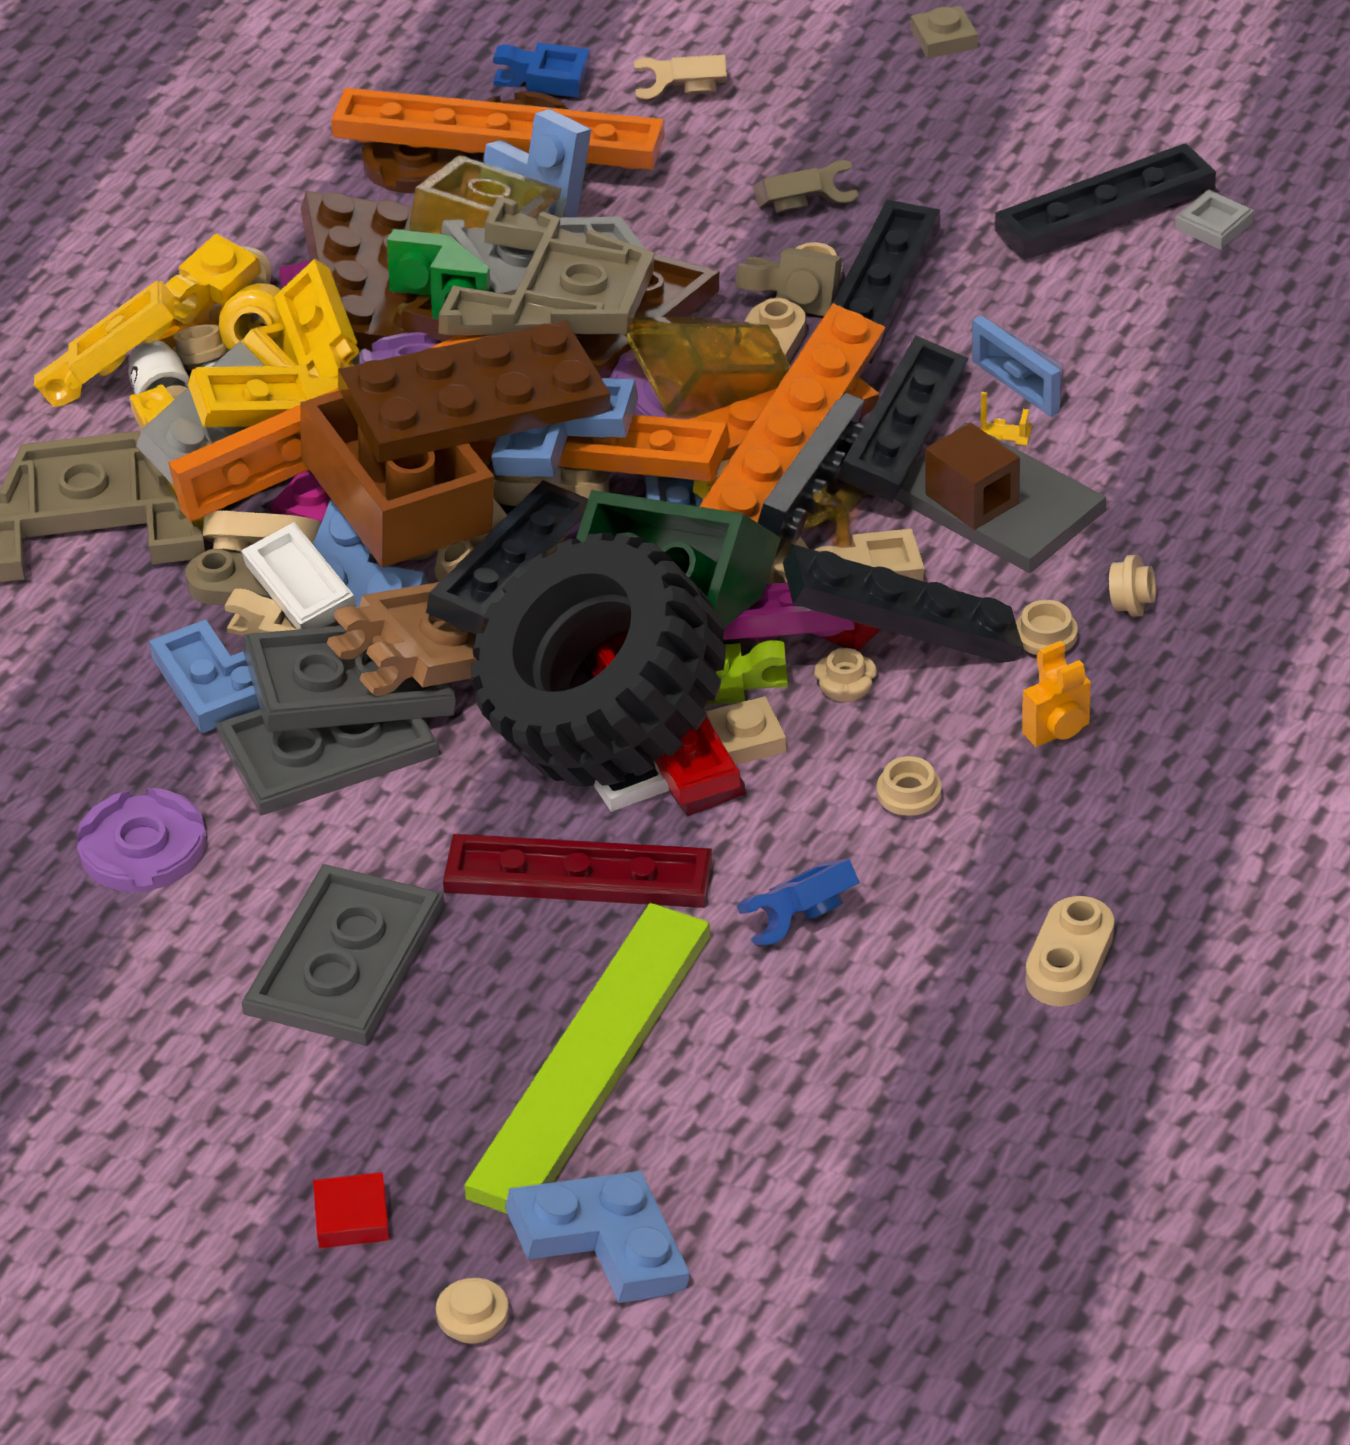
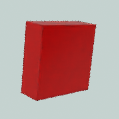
[313,1172,390,1249]

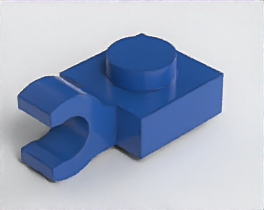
[493,42,590,98]
[737,859,860,945]

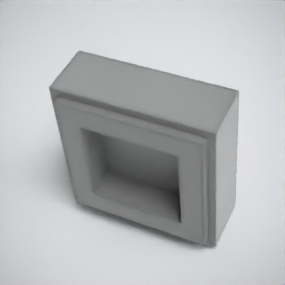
[1175,190,1254,250]

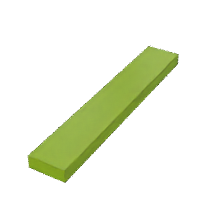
[464,903,710,1214]

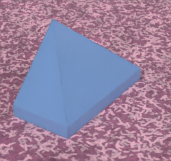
[972,315,1063,417]

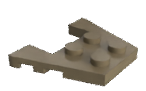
[439,197,655,335]
[0,431,205,582]

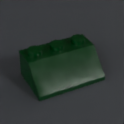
[576,490,781,629]

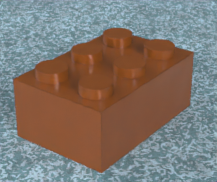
[300,391,494,568]

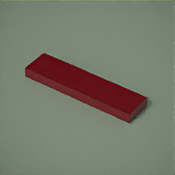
[443,834,712,908]

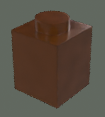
[925,422,1020,530]

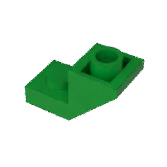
[387,229,491,319]

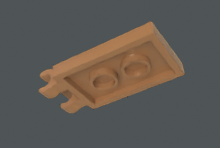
[327,582,479,696]

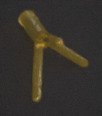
[802,483,868,548]

